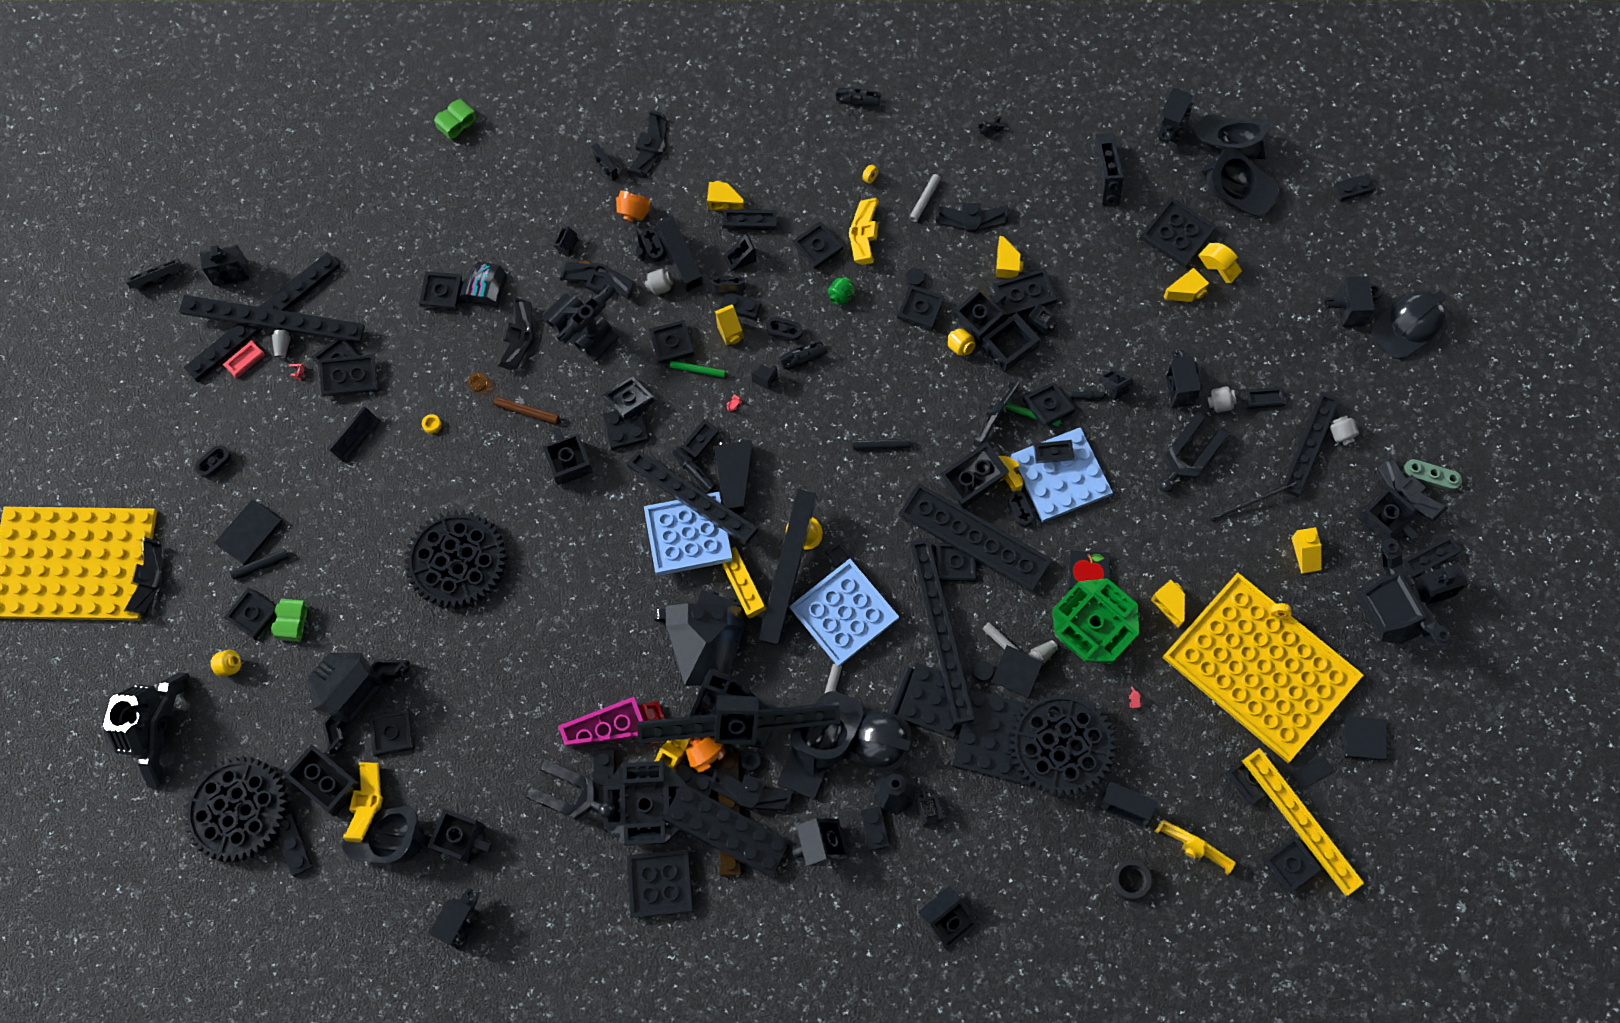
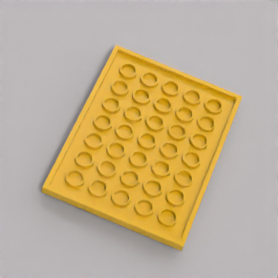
[0,507,157,621]
[1162,573,1363,763]

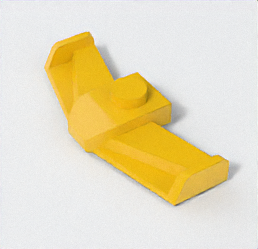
[849,198,879,265]
[343,762,383,842]
[1155,820,1235,875]

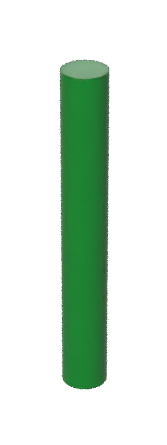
[670,361,726,378]
[1005,402,1061,427]

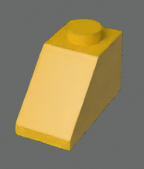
[707,181,744,211]
[996,236,1023,278]
[1164,268,1209,302]
[715,304,743,346]
[1292,527,1321,574]
[1151,580,1185,628]

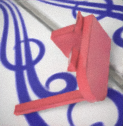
[289,364,305,380]
[727,394,742,412]
[1129,686,1142,708]

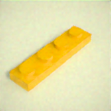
[722,547,766,619]

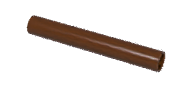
[493,396,560,424]

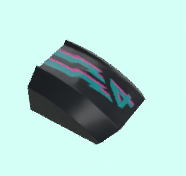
[460,262,506,308]

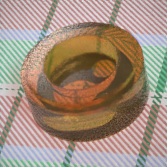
[468,373,487,392]

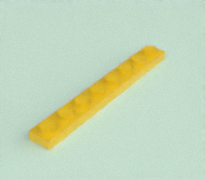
[1242,748,1363,896]

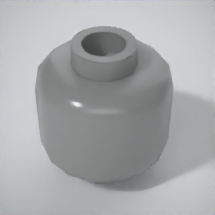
[645,268,674,295]
[1208,386,1237,413]
[1330,416,1359,445]

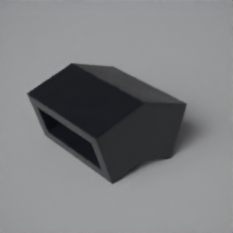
[553,227,578,257]

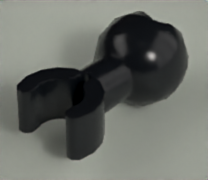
[977,116,1005,135]

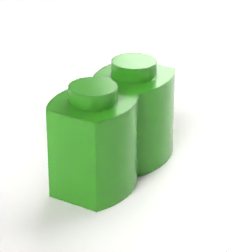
[434,99,477,140]
[271,599,308,642]

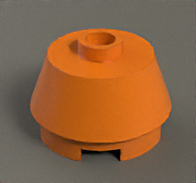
[616,191,651,222]
[686,736,726,772]

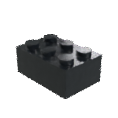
[284,744,361,817]

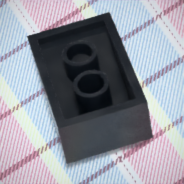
[940,442,1009,509]

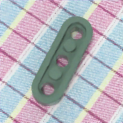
[1403,459,1462,491]

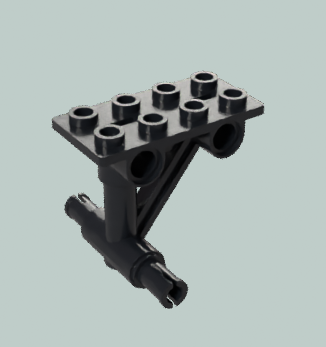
[541,284,619,362]

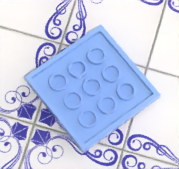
[1011,428,1113,523]
[644,492,733,576]
[789,559,899,666]

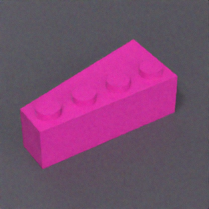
[558,697,643,747]

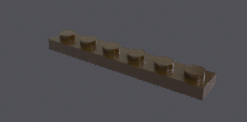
[718,753,741,876]

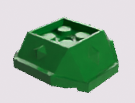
[1052,578,1139,663]

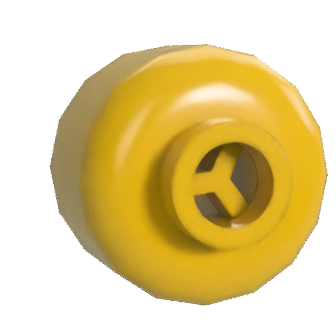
[948,328,975,356]
[211,650,241,677]

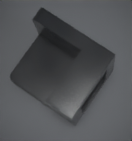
[751,364,778,390]

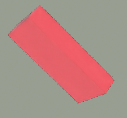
[223,341,265,379]

